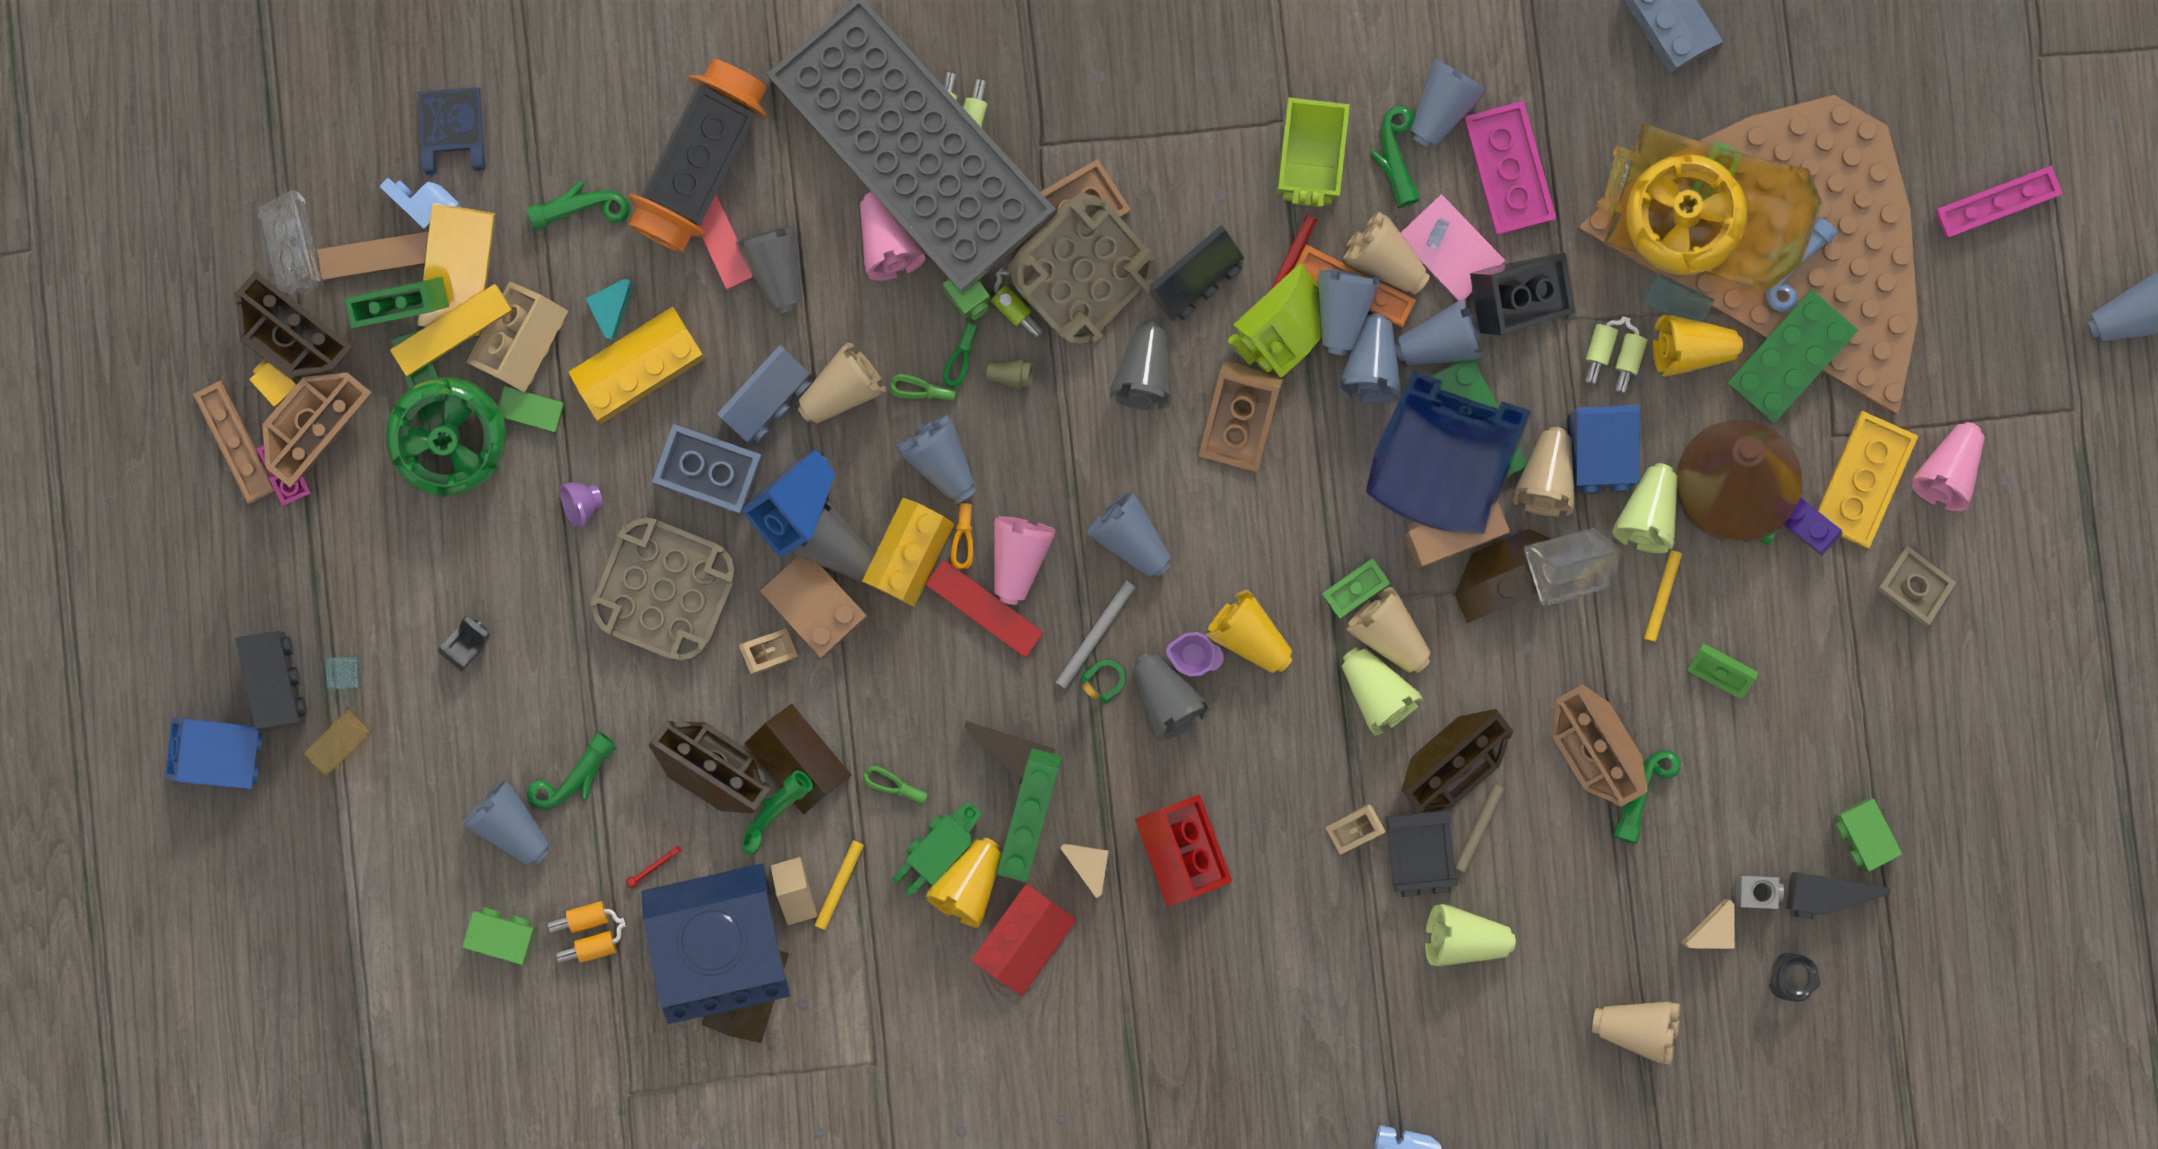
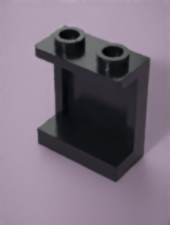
[1386,810,1458,897]

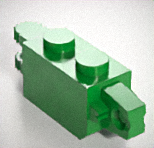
[891,801,982,897]

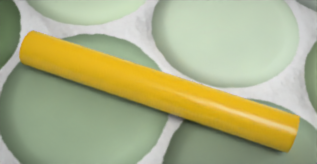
[1644,550,1682,642]
[814,840,864,930]

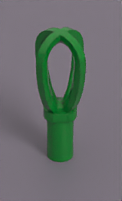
[942,323,978,387]

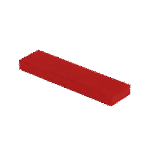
[925,560,1044,658]

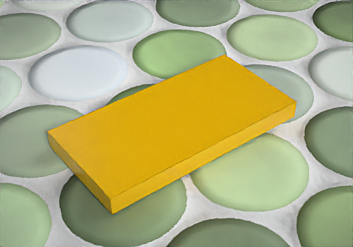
[418,203,496,336]
[1817,411,1919,549]

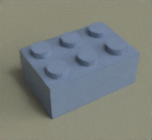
[652,424,764,516]

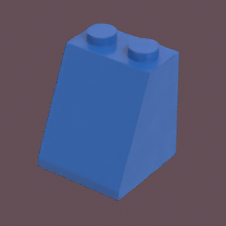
[1569,405,1640,493]
[741,449,836,558]
[164,717,262,789]

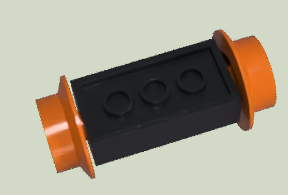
[628,59,767,253]

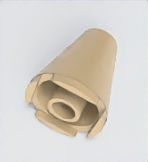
[798,342,886,424]
[1512,427,1574,517]
[1347,587,1431,673]

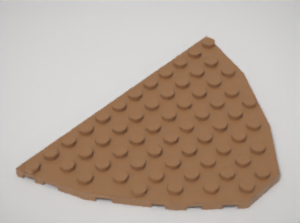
[1578,95,1918,415]

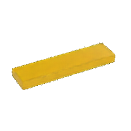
[390,284,513,377]

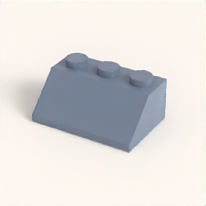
[1623,0,1723,75]
[717,345,812,445]

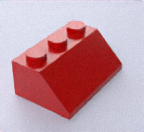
[1135,794,1232,907]
[971,883,1077,995]

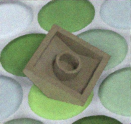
[1877,545,1956,627]

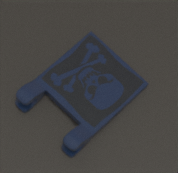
[418,87,486,175]

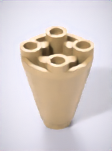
[1343,211,1430,295]
[1592,1002,1680,1065]

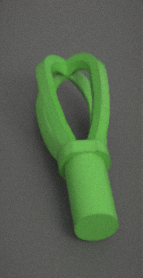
[890,374,956,402]
[863,766,928,805]

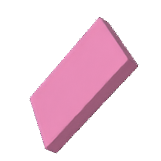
[1401,194,1505,302]

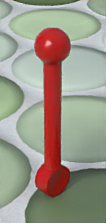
[626,846,682,889]

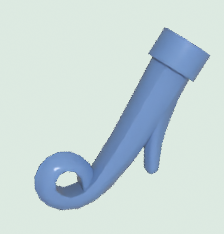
[1766,217,1838,312]

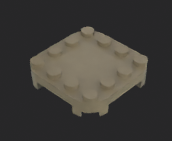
[1008,192,1156,344]
[590,517,736,661]

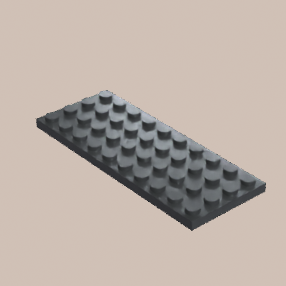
[766,0,1057,294]

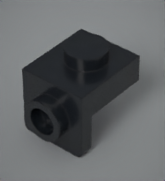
[438,616,490,671]

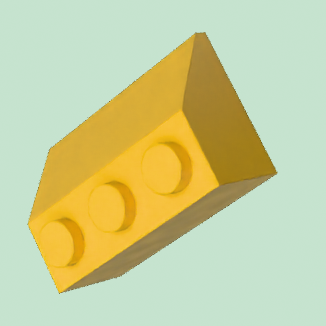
[862,498,955,607]

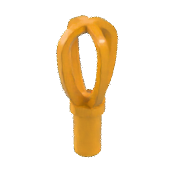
[951,503,973,569]

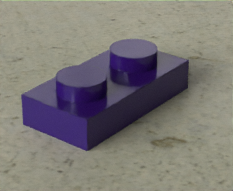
[1783,497,1843,556]

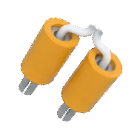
[548,901,626,963]

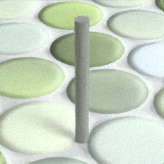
[1056,581,1136,689]

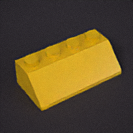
[568,306,706,424]

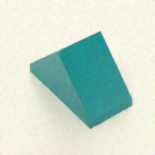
[585,279,634,343]

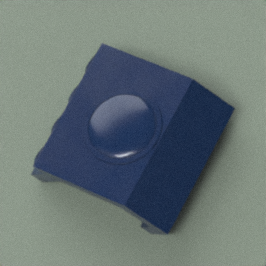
[641,863,791,1024]

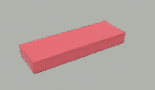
[698,195,754,291]

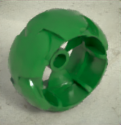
[385,377,507,497]

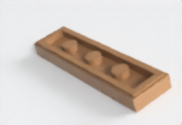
[317,231,429,281]
[193,380,275,505]

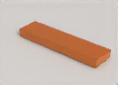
[1294,244,1416,328]

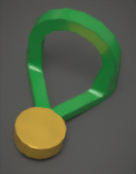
[1081,659,1126,704]

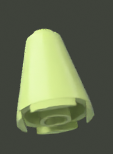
[1612,463,1677,553]
[1342,647,1423,736]
[1425,904,1516,966]

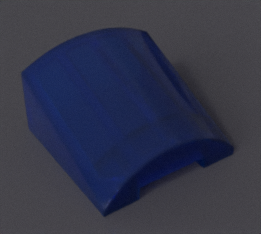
[1366,371,1531,534]

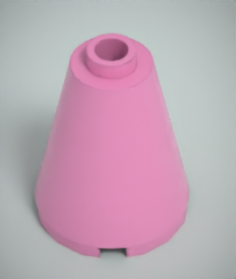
[860,192,926,281]
[1912,422,1985,511]
[994,516,1056,605]

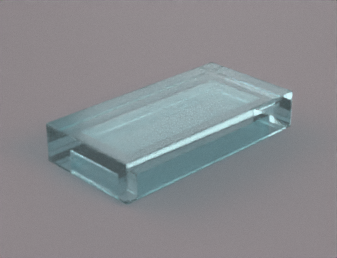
[1644,272,1714,322]

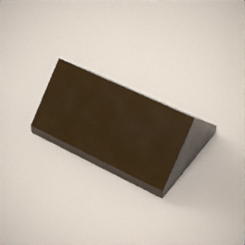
[744,704,851,815]
[702,950,789,1043]

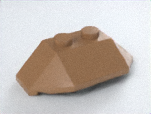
[262,372,372,488]
[1552,684,1648,807]

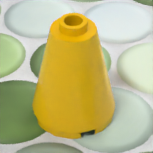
[1652,315,1743,377]
[1206,589,1292,673]
[925,837,1002,928]

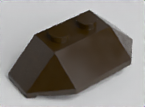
[235,271,353,379]
[1455,529,1580,623]
[1401,709,1514,813]
[648,721,771,813]

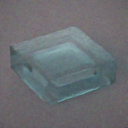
[325,656,360,690]

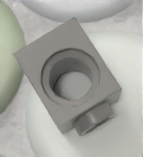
[1735,875,1784,909]

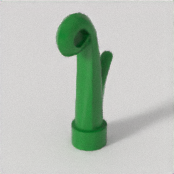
[1371,105,1421,208]
[526,180,630,231]
[527,731,617,810]
[1613,750,1681,844]
[742,771,813,856]

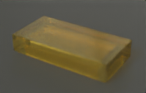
[304,710,371,776]

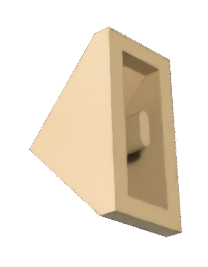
[739,628,799,676]
[1325,804,1386,855]
[1060,844,1109,898]
[771,857,818,925]
[1681,899,1735,949]

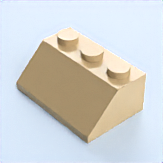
[466,281,568,393]

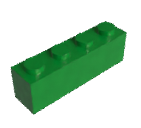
[997,748,1062,883]

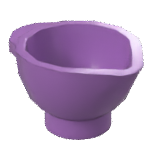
[559,482,603,528]
[1166,632,1224,677]

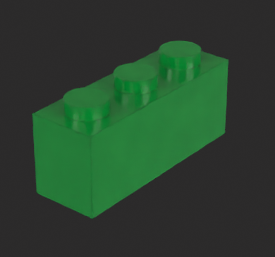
[344,277,449,328]

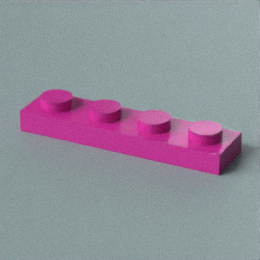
[1935,165,2063,239]

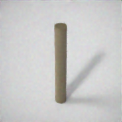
[1455,784,1505,873]

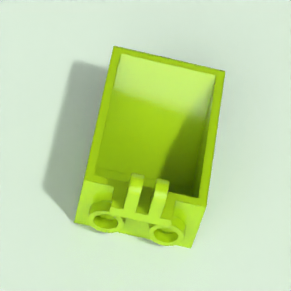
[1276,97,1350,207]
[1228,262,1322,378]

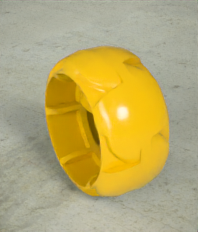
[1626,154,1747,275]

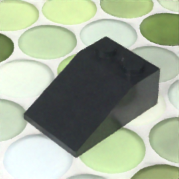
[1470,253,1576,335]

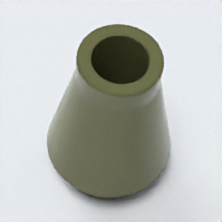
[987,359,1033,390]

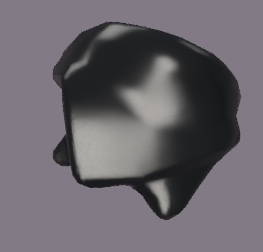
[1769,953,1820,1002]

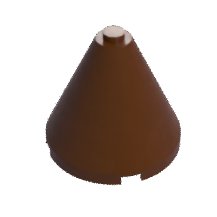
[1677,420,1802,542]

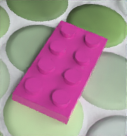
[1463,101,1557,236]

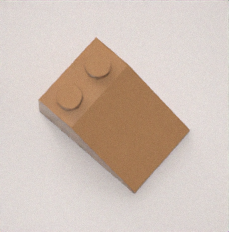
[1031,159,1131,237]
[1198,360,1284,473]
[760,556,868,659]

